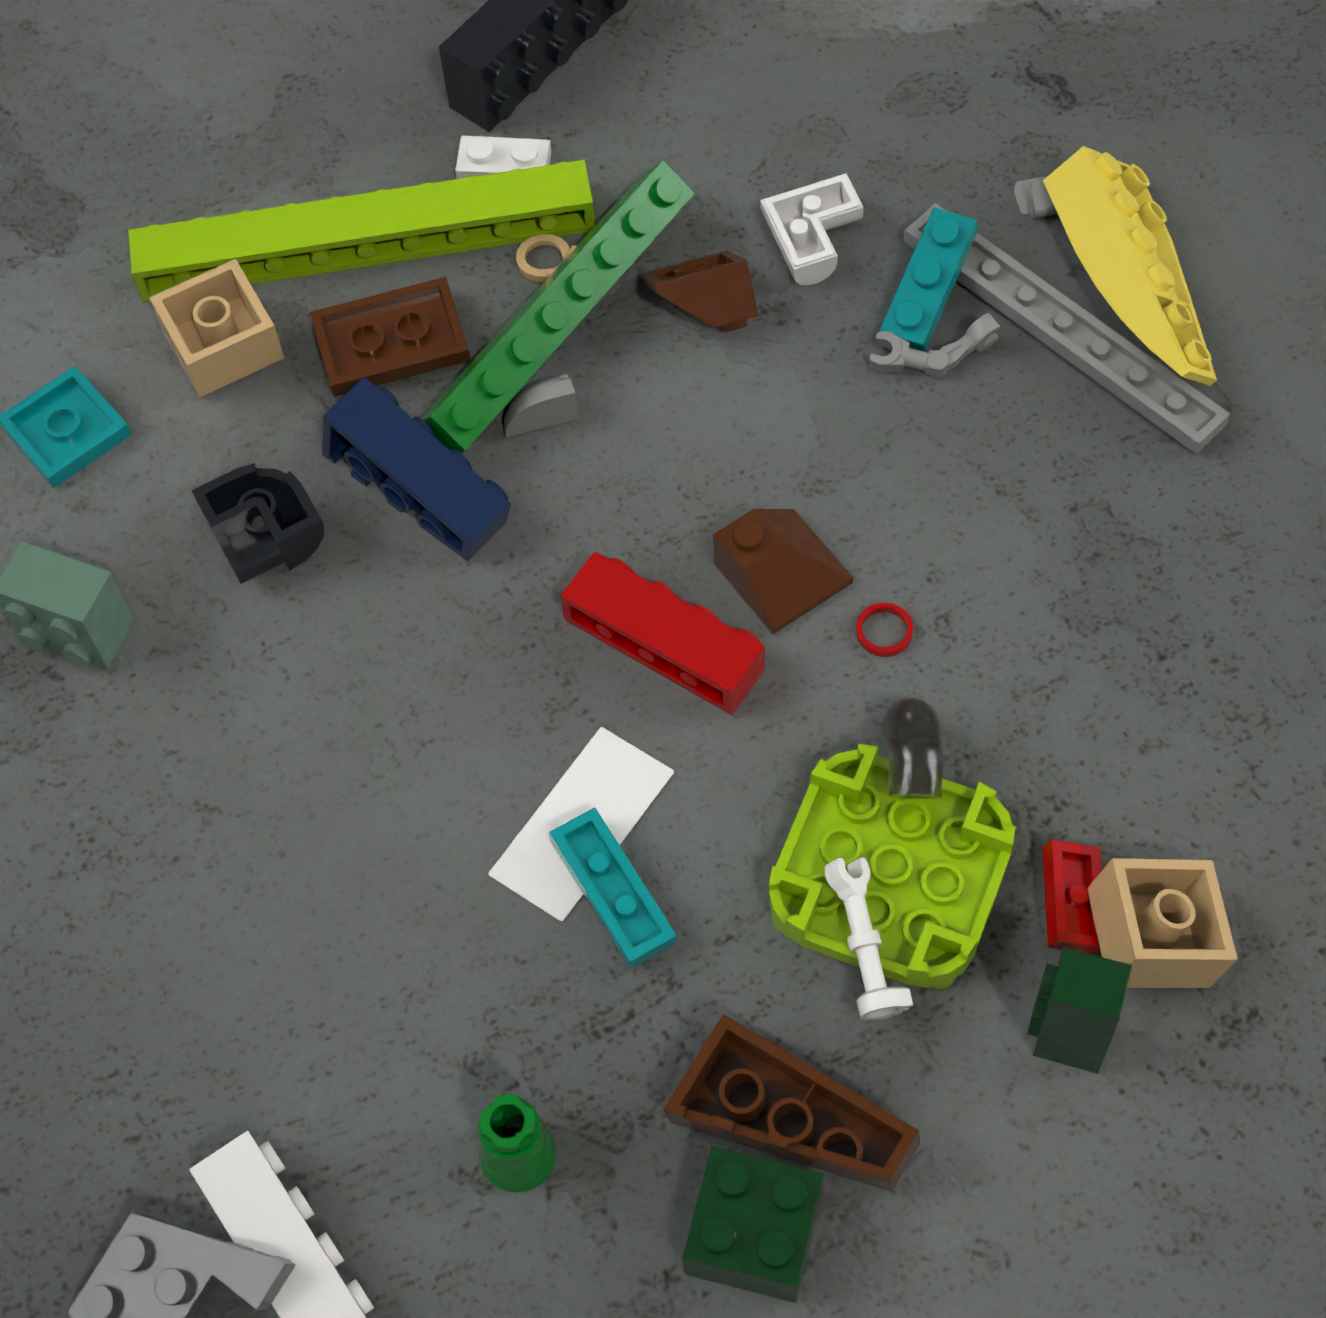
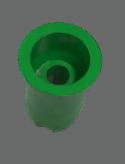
[478,1094,557,1193]

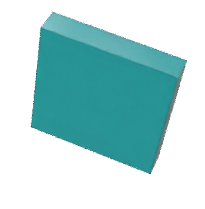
[0,366,132,488]

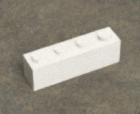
[189,1131,374,1318]

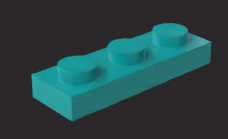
[880,207,979,352]
[549,807,677,969]

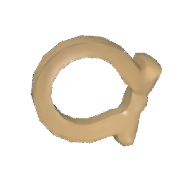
[516,234,576,282]

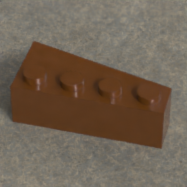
[663,1014,920,1192]

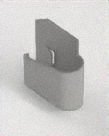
[1014,176,1058,219]

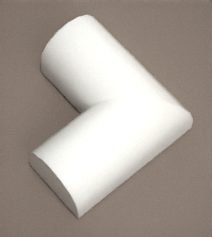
[760,173,864,286]

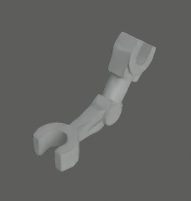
[869,313,1000,378]

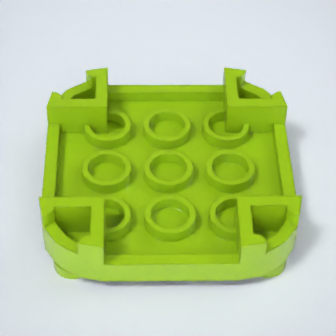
[769,744,1016,989]

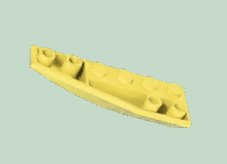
[1043,146,1217,386]

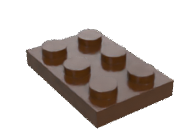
[310,277,471,397]

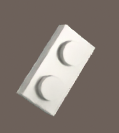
[455,135,551,179]

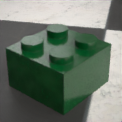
[683,1146,824,1303]

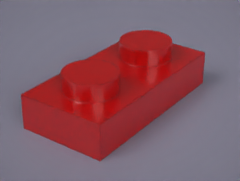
[1042,840,1102,955]

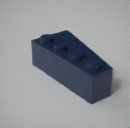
[322,377,511,562]

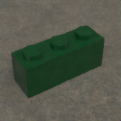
[1027,947,1132,1074]

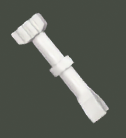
[825,858,913,1020]

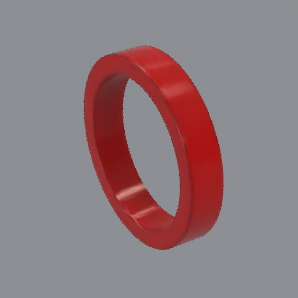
[856,602,913,657]

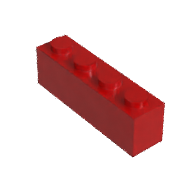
[560,551,765,715]

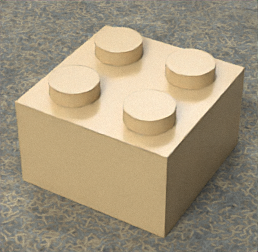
[149,259,285,398]
[1087,858,1238,988]

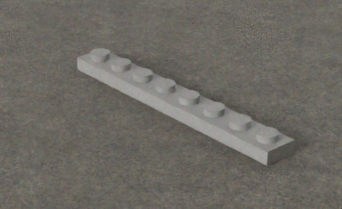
[904,203,1230,455]

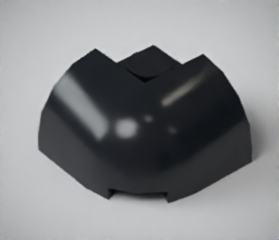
[192,463,324,584]

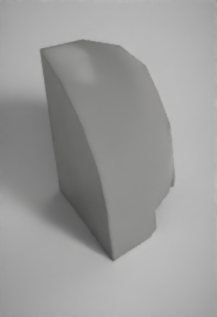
[504,374,579,438]

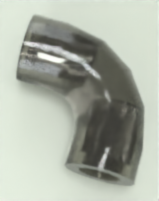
[882,697,943,799]

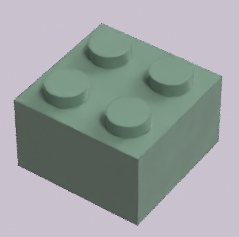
[0,541,135,670]

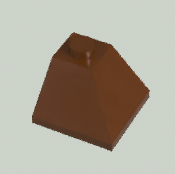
[639,250,759,332]
[713,509,853,634]

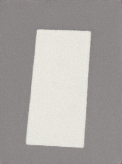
[488,727,674,921]

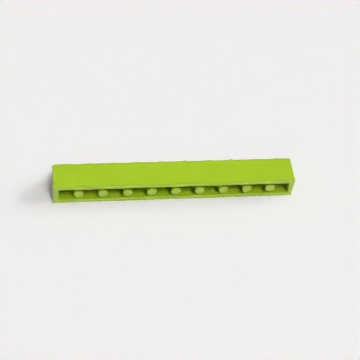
[128,159,595,302]

